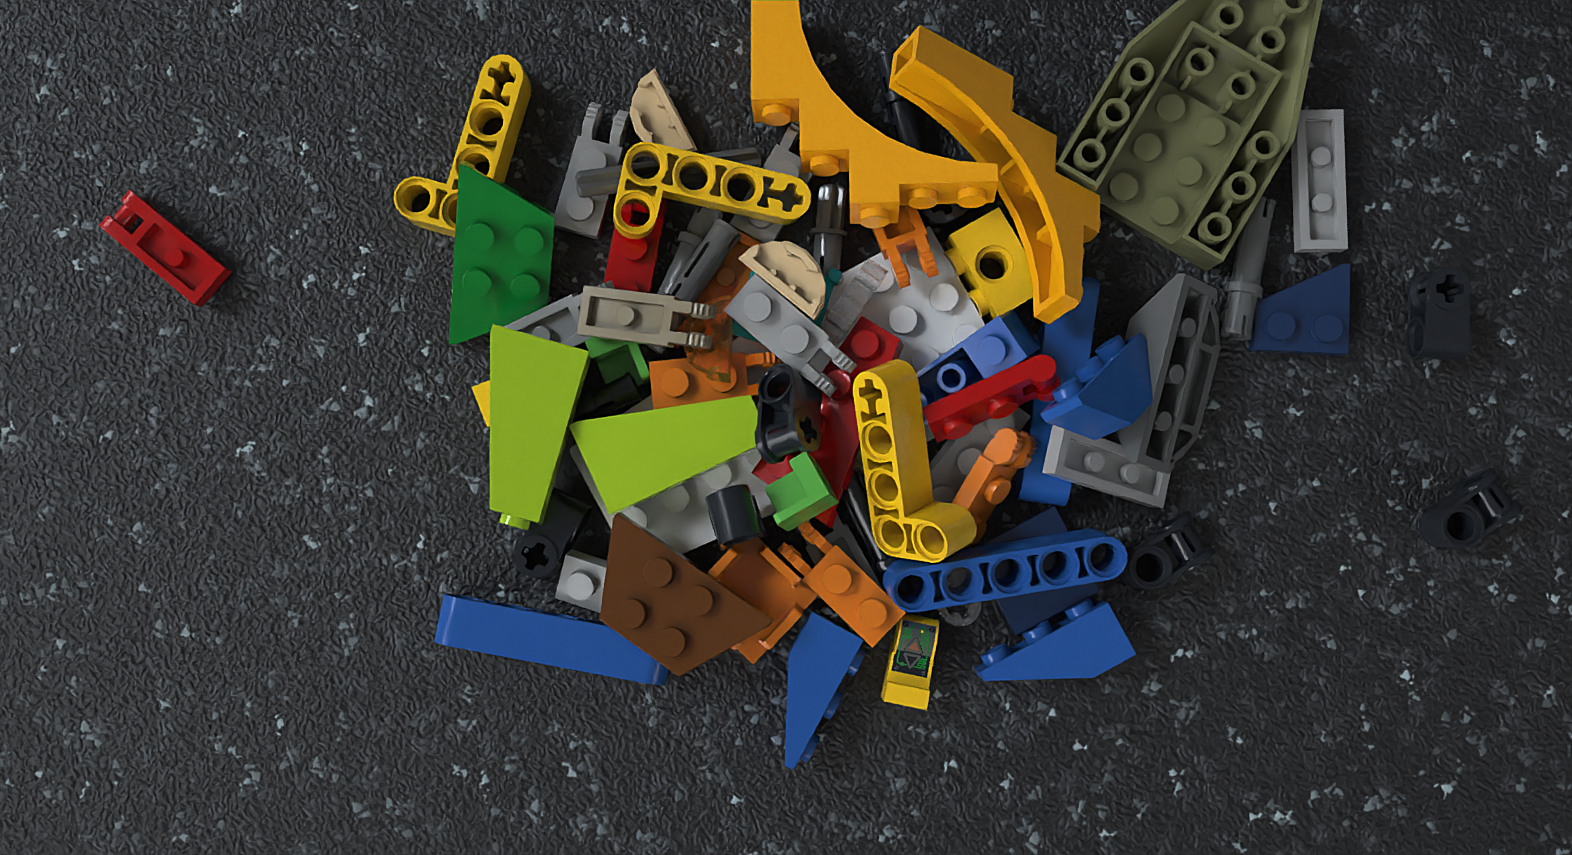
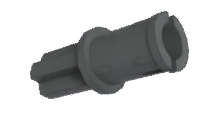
[810,184,848,277]

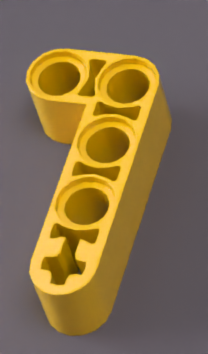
[394,54,531,237]
[613,142,811,239]
[853,359,977,563]

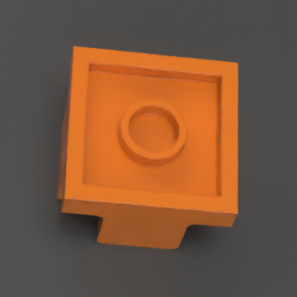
[708,537,818,665]

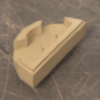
[629,68,698,153]
[738,241,826,321]

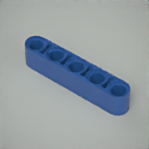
[1015,276,1099,507]
[883,528,1128,612]
[434,593,668,685]

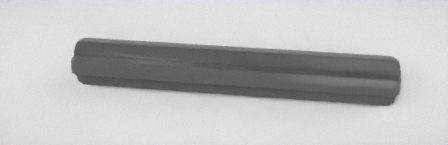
[575,147,761,198]

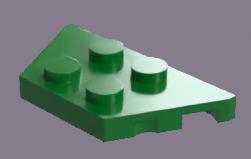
[449,160,555,345]

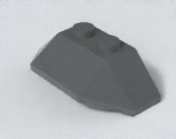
[1116,274,1221,474]

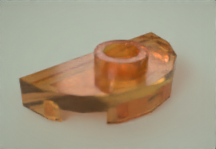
[683,295,733,383]

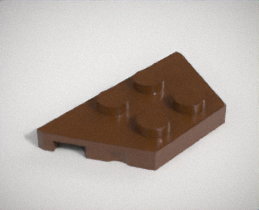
[599,512,775,676]

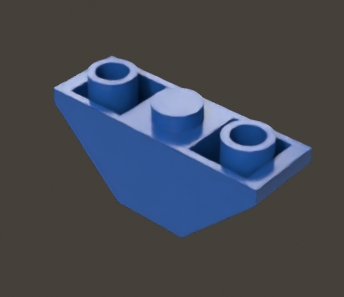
[1040,332,1153,440]

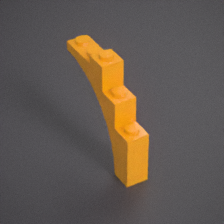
[751,0,999,228]
[889,25,1101,325]

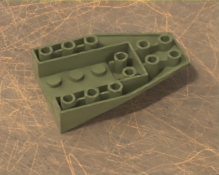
[1055,0,1323,272]

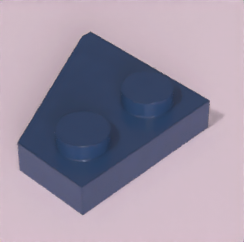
[1248,264,1350,356]

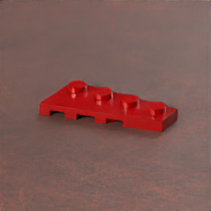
[751,316,904,529]

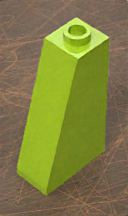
[490,324,591,531]
[569,395,758,515]

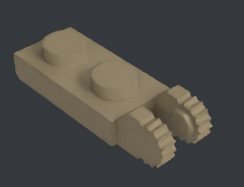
[576,285,717,349]

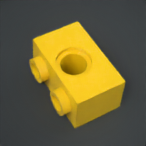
[943,207,1033,321]

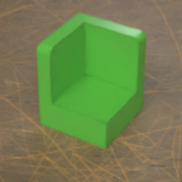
[585,337,651,387]
[765,452,839,532]

